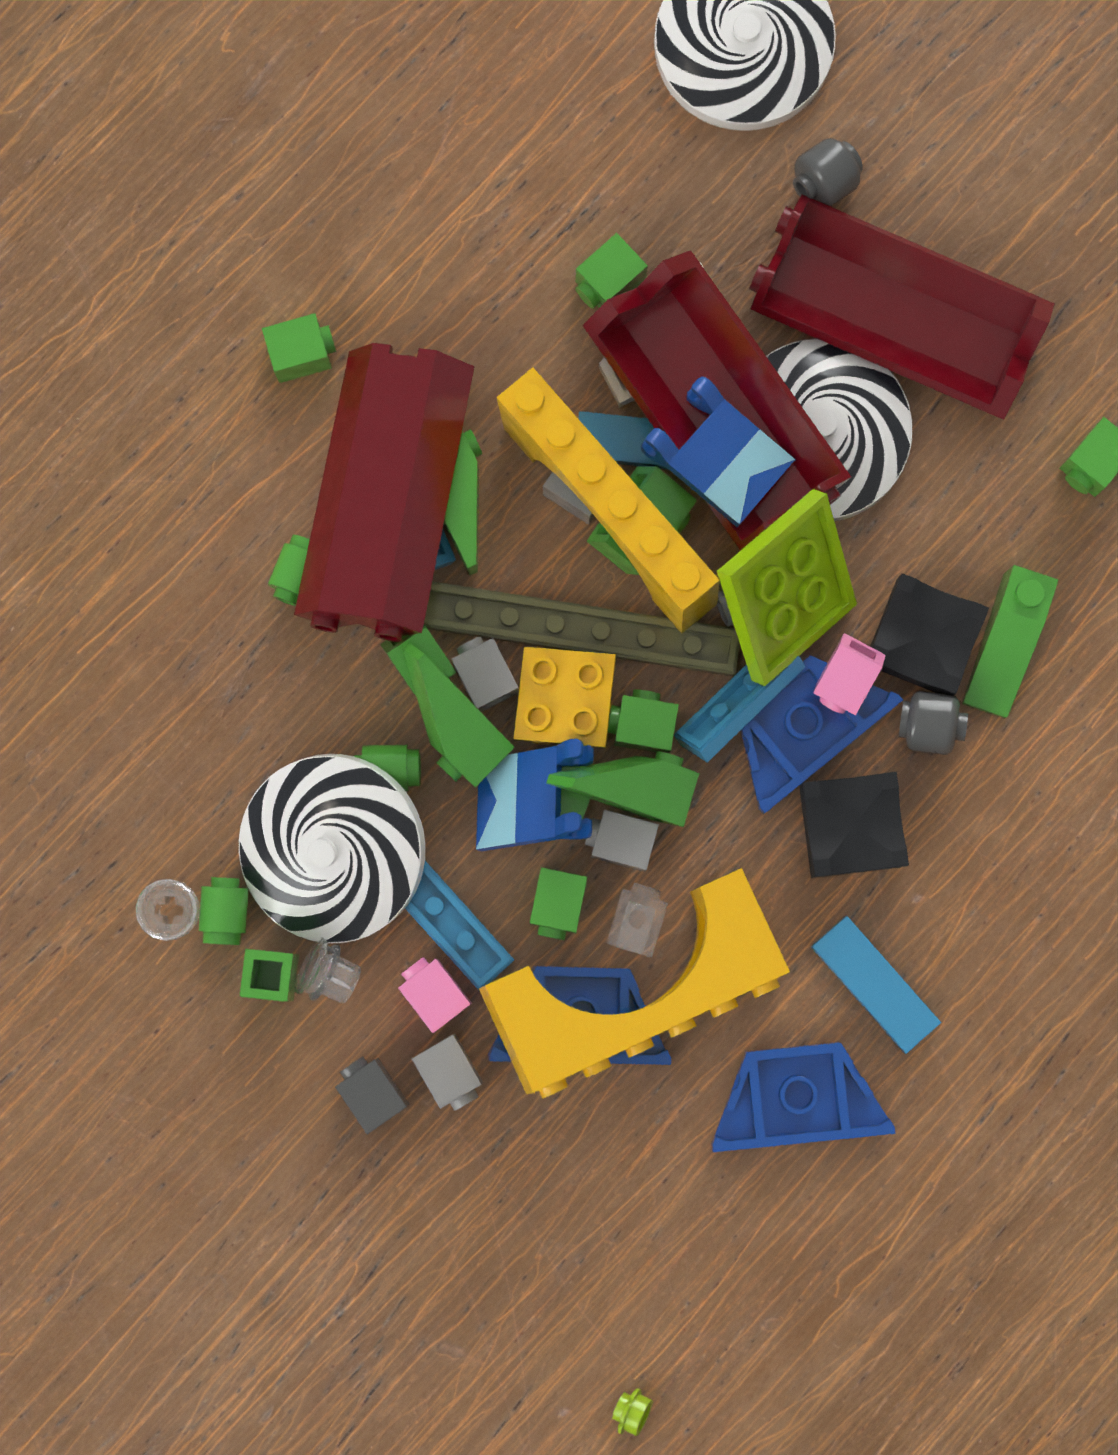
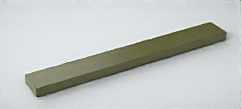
[424,581,740,677]

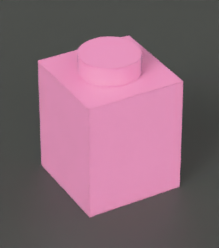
[813,633,886,715]
[398,957,472,1033]

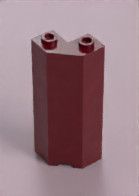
[749,194,1055,420]
[582,250,851,551]
[294,343,475,642]

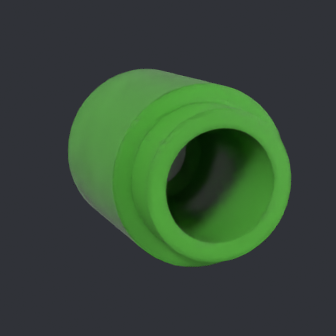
[268,534,310,607]
[354,744,421,791]
[199,877,249,945]

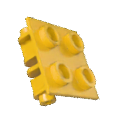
[514,647,616,748]

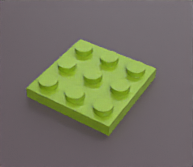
[717,489,857,686]

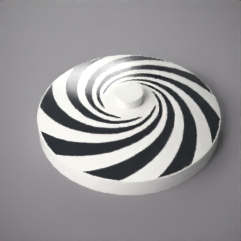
[654,0,836,131]
[766,339,912,521]
[239,754,426,943]

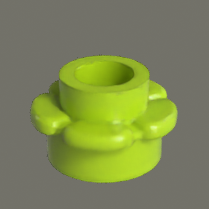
[612,1388,653,1436]

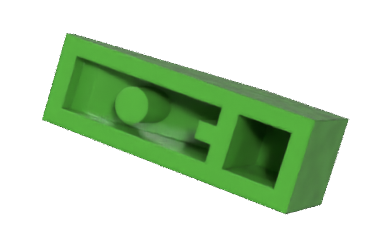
[444,429,482,576]
[962,565,1059,719]
[403,642,515,787]
[546,751,699,827]

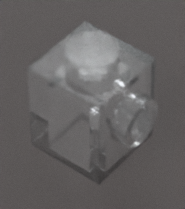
[605,883,668,958]

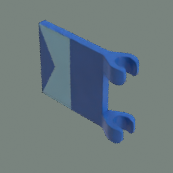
[640,377,795,527]
[476,739,594,851]

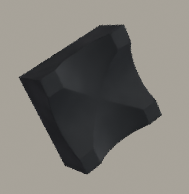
[870,573,989,695]
[799,772,909,878]

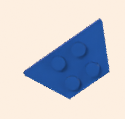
[741,655,903,815]
[488,966,671,1065]
[711,1042,896,1152]

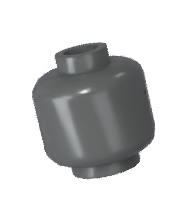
[793,138,863,206]
[899,691,968,755]

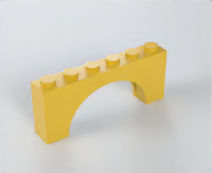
[496,368,720,634]
[479,868,790,1098]

